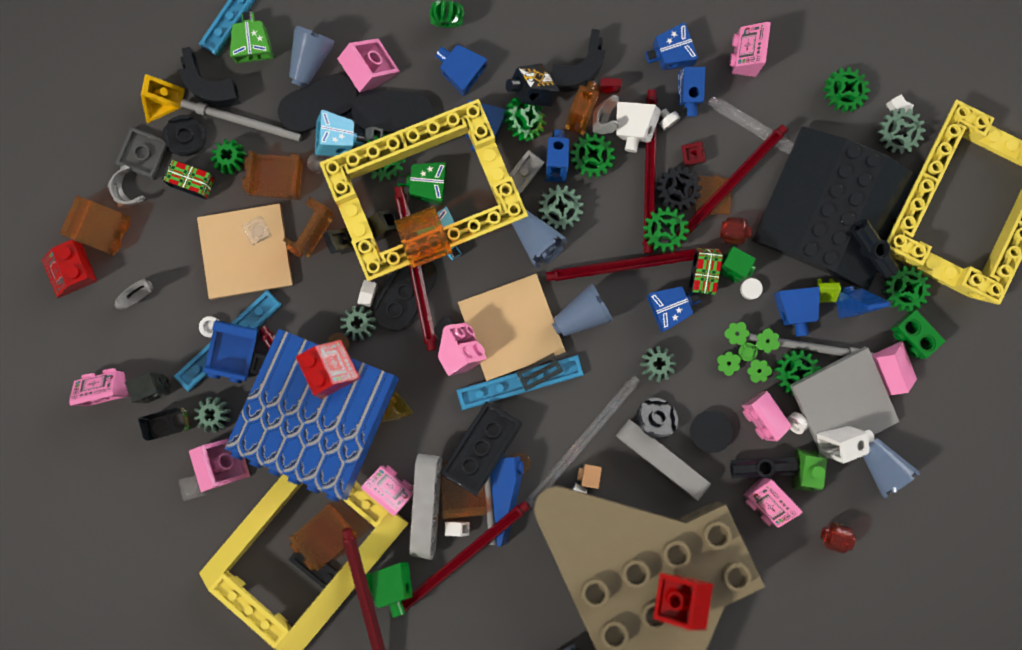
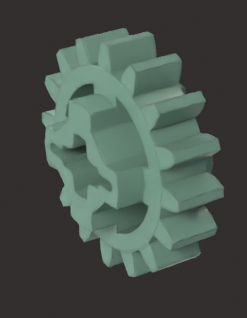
[877,108,926,154]
[538,185,584,231]

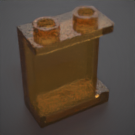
[242,151,303,200]
[59,195,130,255]
[283,197,335,258]
[394,206,453,268]
[441,461,486,519]
[289,503,358,571]

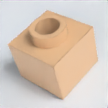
[577,464,602,489]

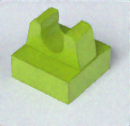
[816,278,841,303]

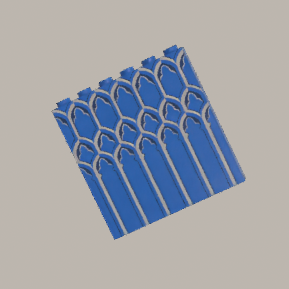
[225,329,399,502]

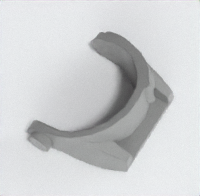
[593,95,619,134]
[107,165,145,208]
[114,278,154,310]

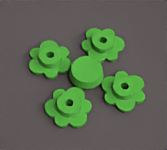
[717,322,780,383]

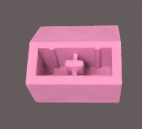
[438,322,487,376]
[742,391,792,441]

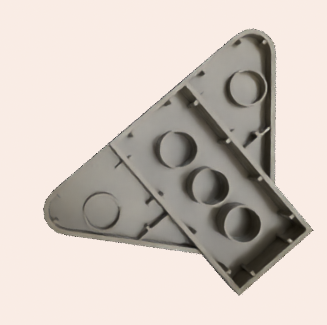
[534,485,765,650]

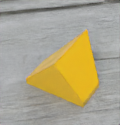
[141,74,185,124]

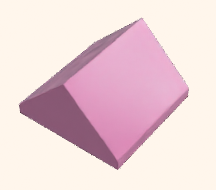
[872,341,917,395]

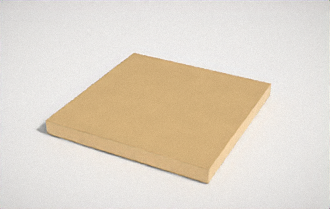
[197,203,293,300]
[458,274,566,381]

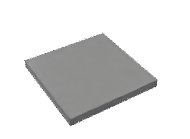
[790,346,899,459]

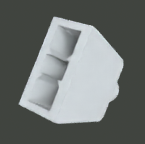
[616,102,661,153]
[817,426,874,463]

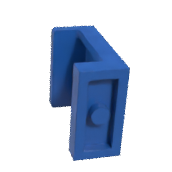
[203,320,259,383]

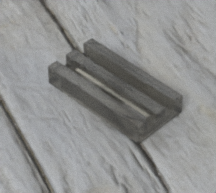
[516,353,563,391]

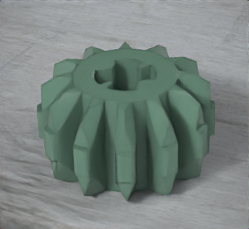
[340,306,376,341]
[640,346,677,382]
[193,397,231,433]

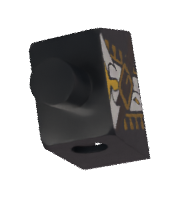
[506,63,559,107]

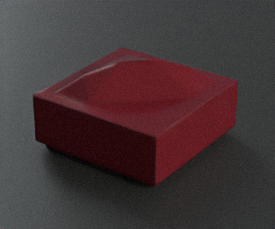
[599,78,622,94]
[681,141,706,167]

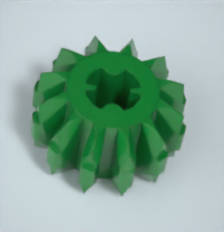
[429,0,464,29]
[211,139,247,175]

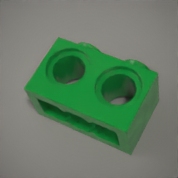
[720,247,756,283]
[890,310,945,359]

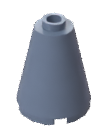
[289,25,335,87]
[512,210,567,268]
[552,284,613,336]
[863,438,920,499]

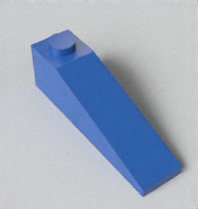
[836,286,890,319]
[491,456,524,547]

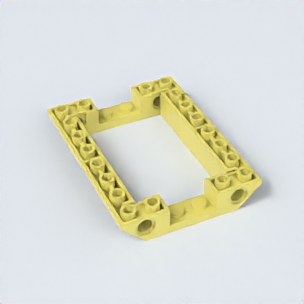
[319,99,528,282]
[886,99,1022,305]
[199,475,409,650]

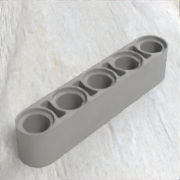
[616,419,711,501]
[410,454,442,560]

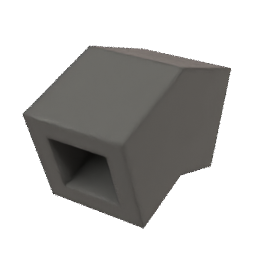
[365,126,383,144]

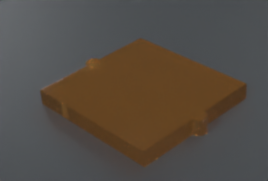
[695,175,732,216]

